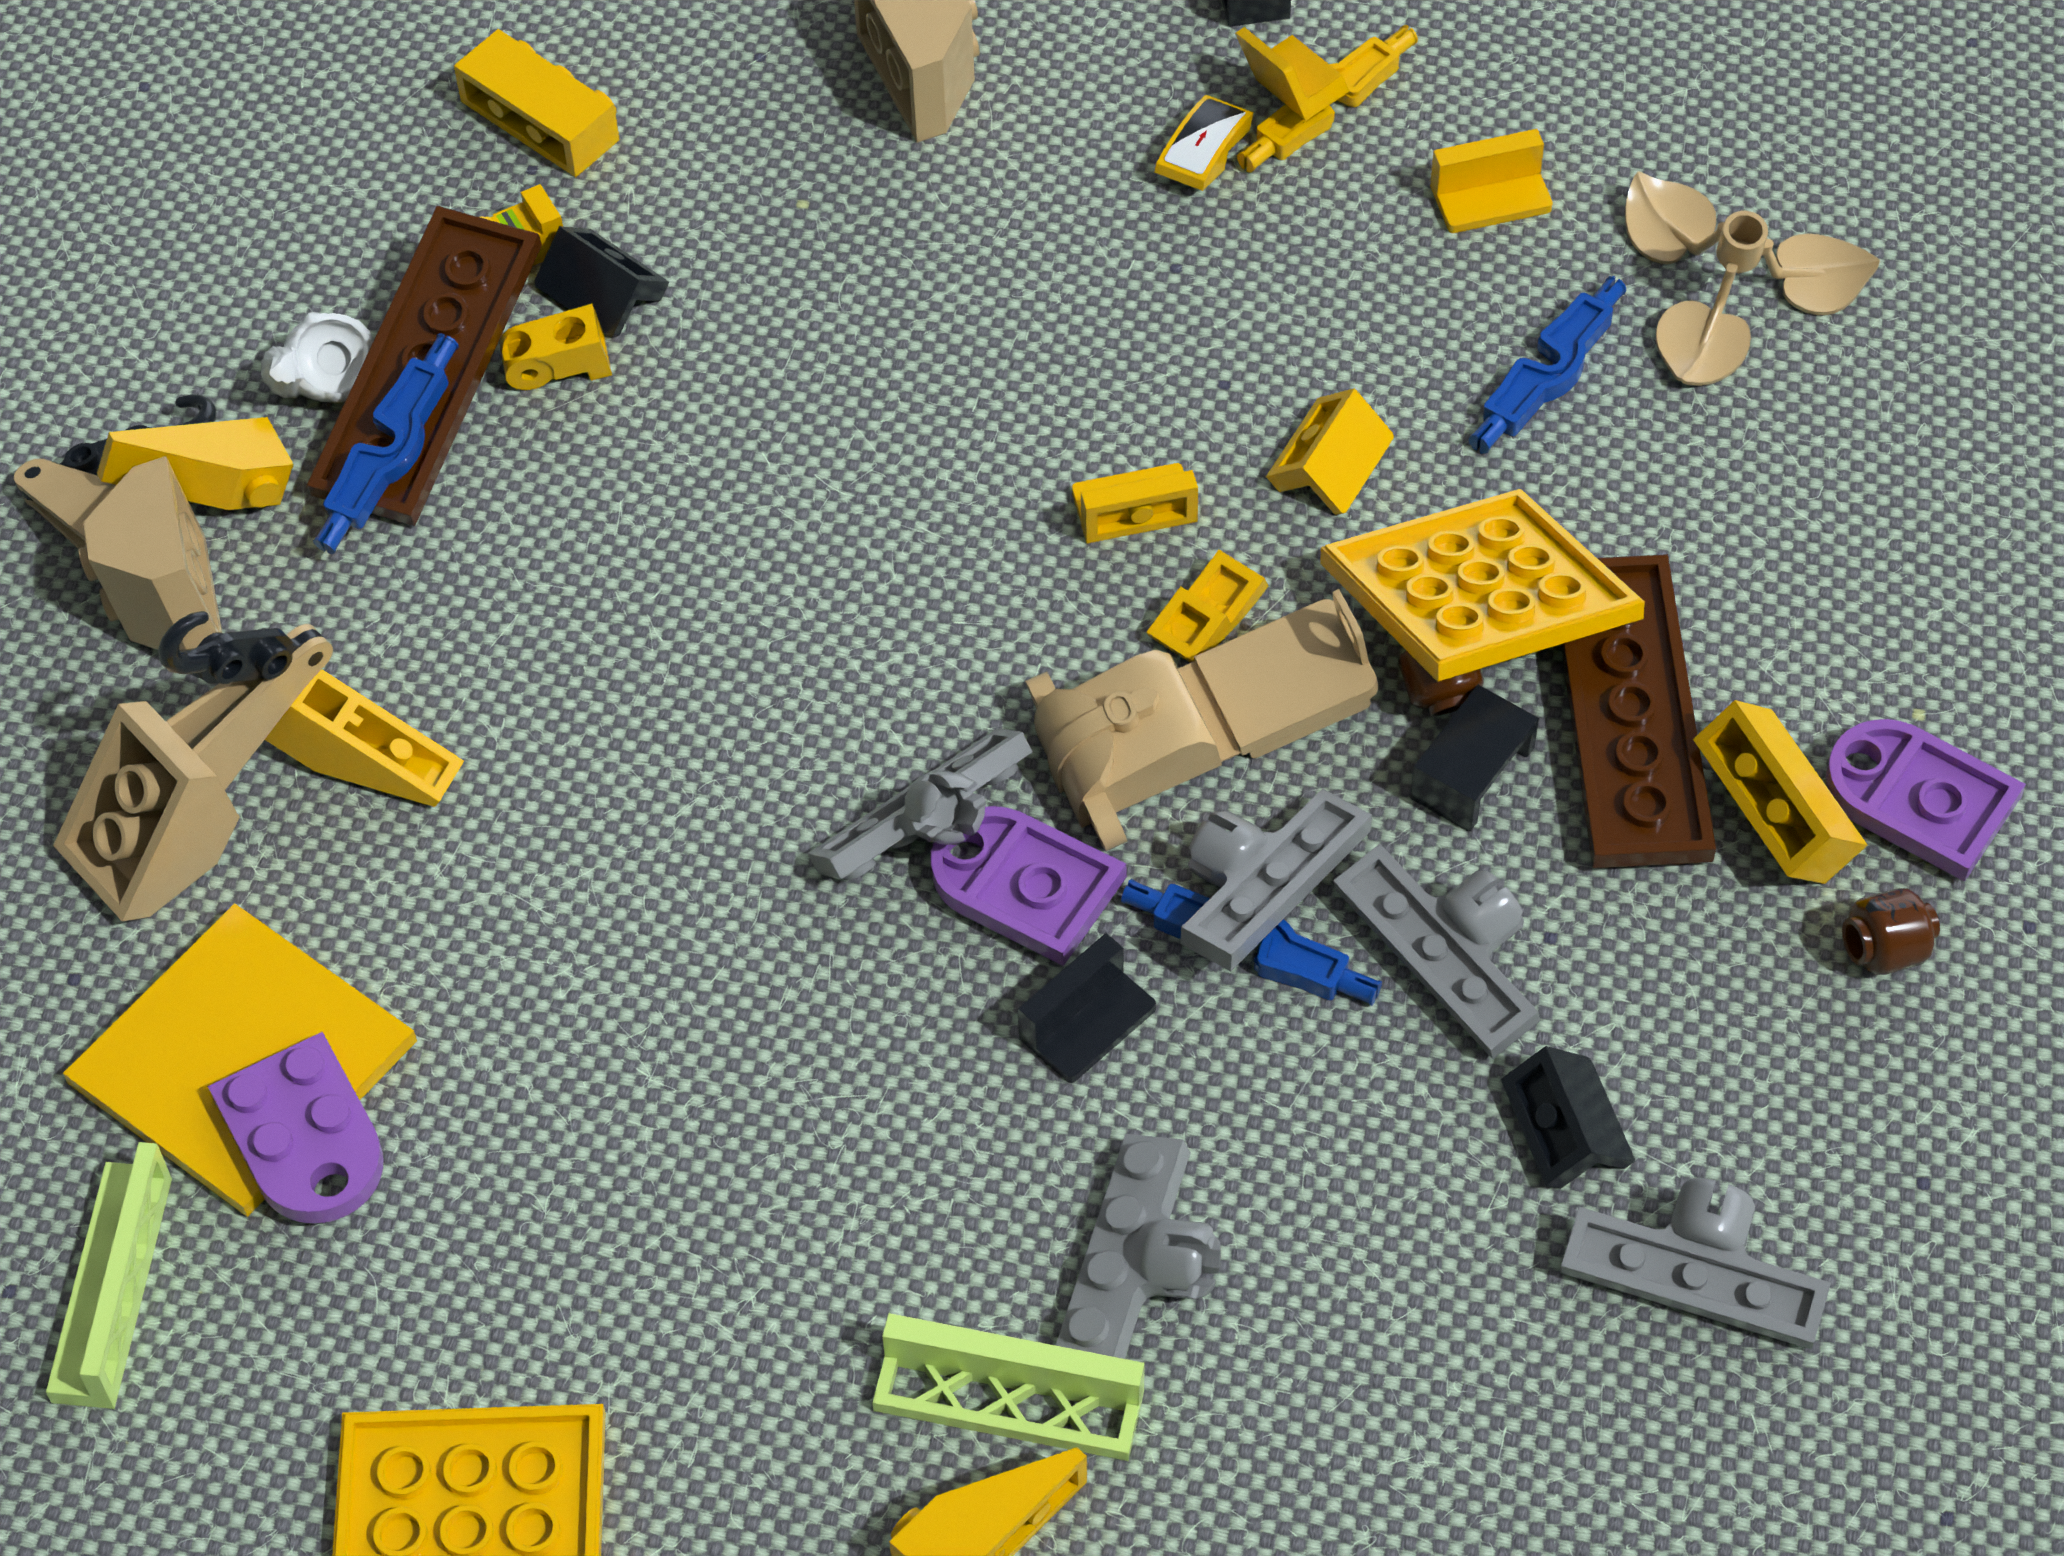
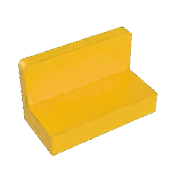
[1235,27,1350,121]
[1430,129,1553,233]
[1266,388,1394,515]
[1072,463,1198,544]

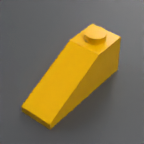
[97,417,294,510]
[265,669,464,807]
[889,1447,1087,1556]

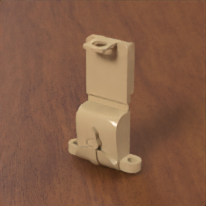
[1025,589,1378,852]

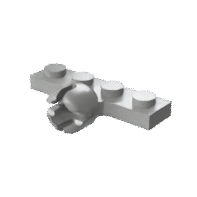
[807,728,1033,881]
[1180,788,1372,972]
[1333,844,1540,1059]
[1056,1134,1221,1359]
[1560,1178,1831,1350]

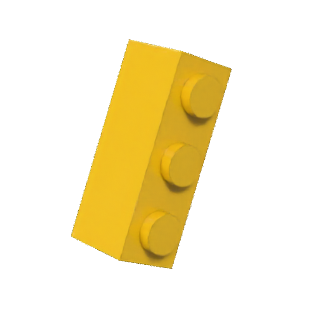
[454,29,620,178]
[1693,700,1868,884]

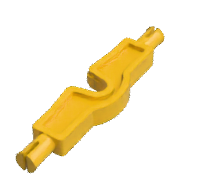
[1237,25,1418,173]

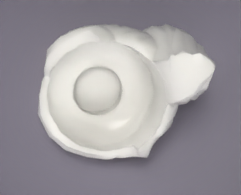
[261,312,373,403]

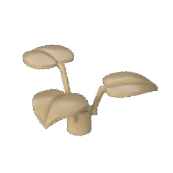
[1625,171,1880,386]

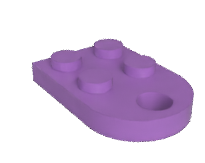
[1826,719,2026,882]
[931,806,1127,966]
[208,1031,383,1224]

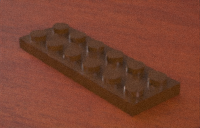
[307,206,542,526]
[1560,554,1716,868]

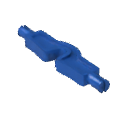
[1468,276,1626,454]
[313,333,459,554]
[1121,879,1382,1006]

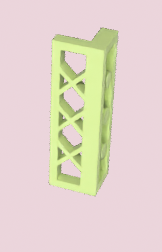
[46,1142,172,1409]
[872,1313,1145,1461]

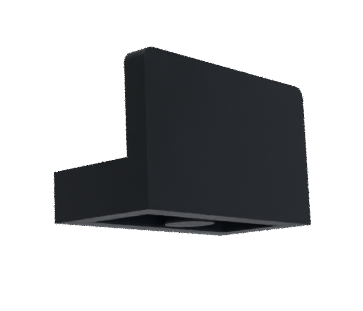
[534,226,669,337]
[1018,933,1156,1083]
[1500,1046,1635,1189]

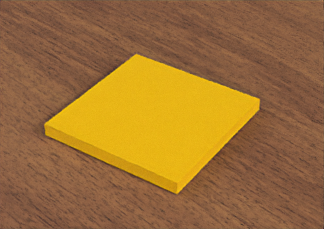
[1320,489,1645,682]
[63,903,417,1217]
[332,1404,606,1556]

